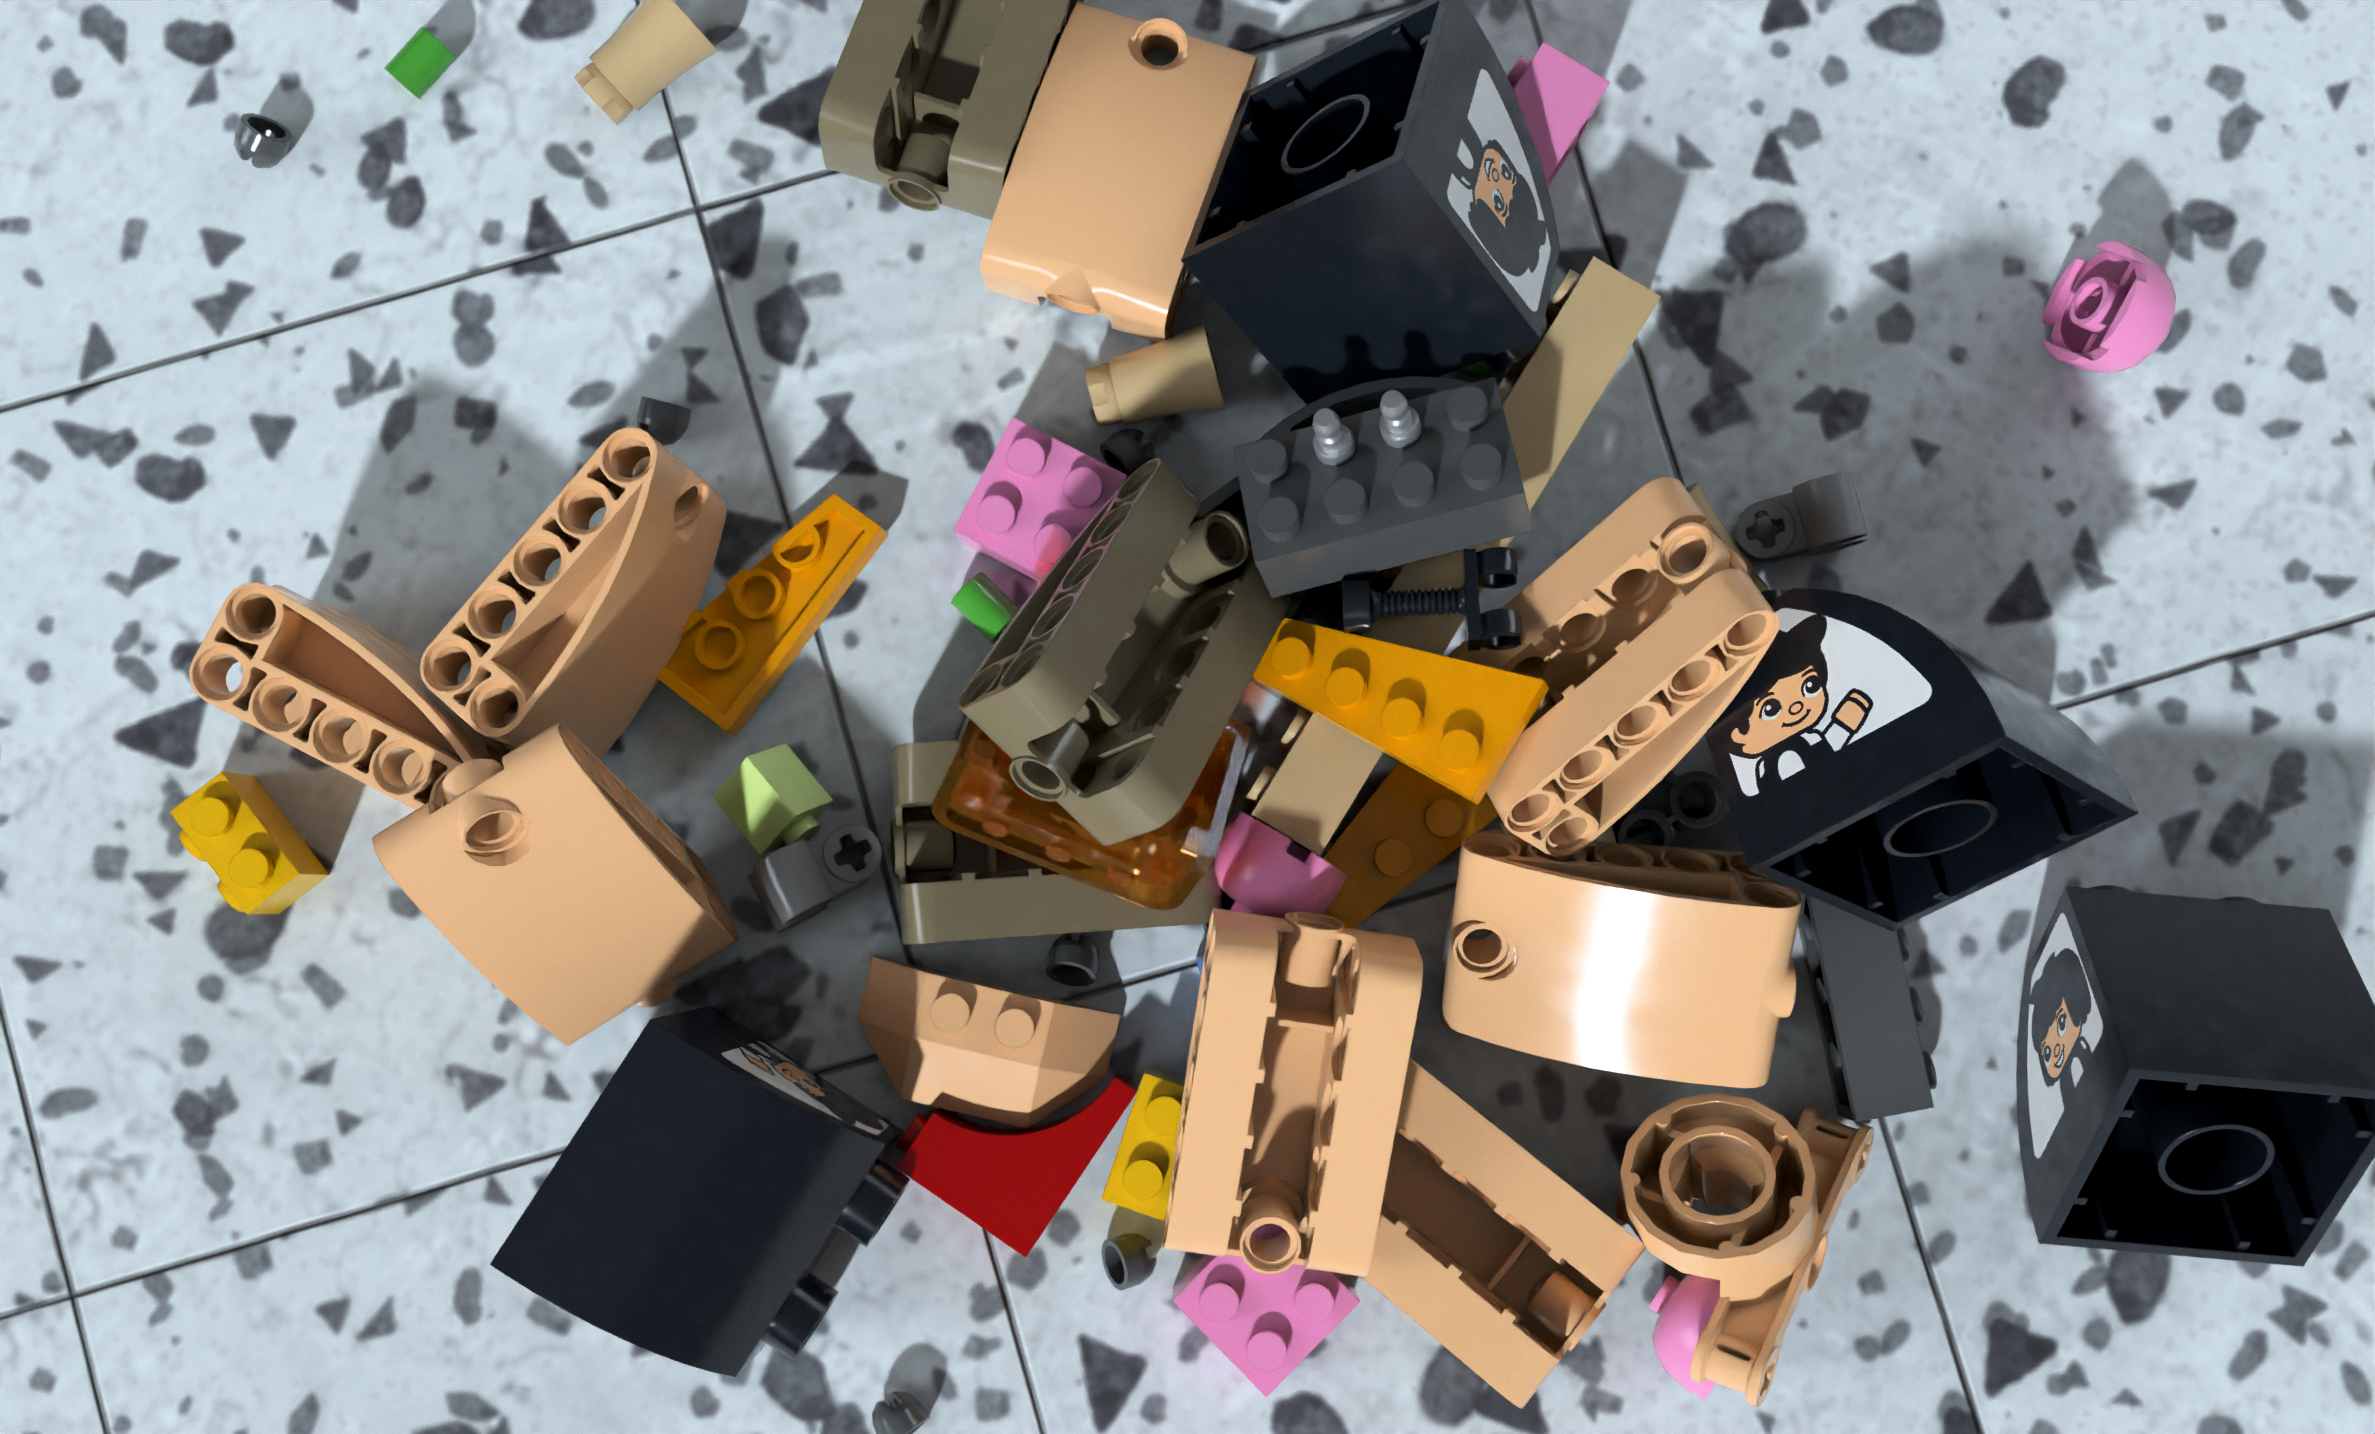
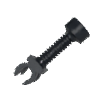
[1342,547,1522,651]

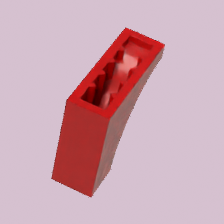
[896,1072,1138,1258]

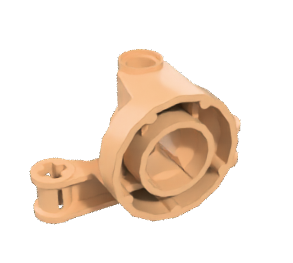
[1616,1093,1874,1407]

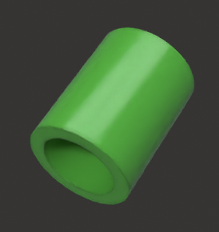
[384,27,457,100]
[951,572,1019,643]

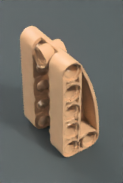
[980,1,1258,343]
[420,427,727,761]
[1447,477,1780,857]
[189,582,511,810]
[372,723,739,1045]
[1440,833,1802,1088]
[1163,908,1423,1277]
[1361,1057,1646,1409]

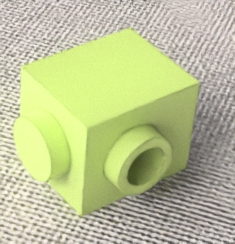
[713,743,834,856]

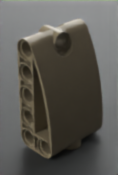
[818,0,1084,220]
[957,458,1291,846]
[890,738,1225,944]

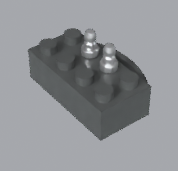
[1233,376,1534,598]

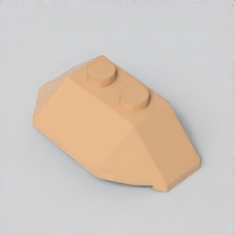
[857,956,1121,1129]

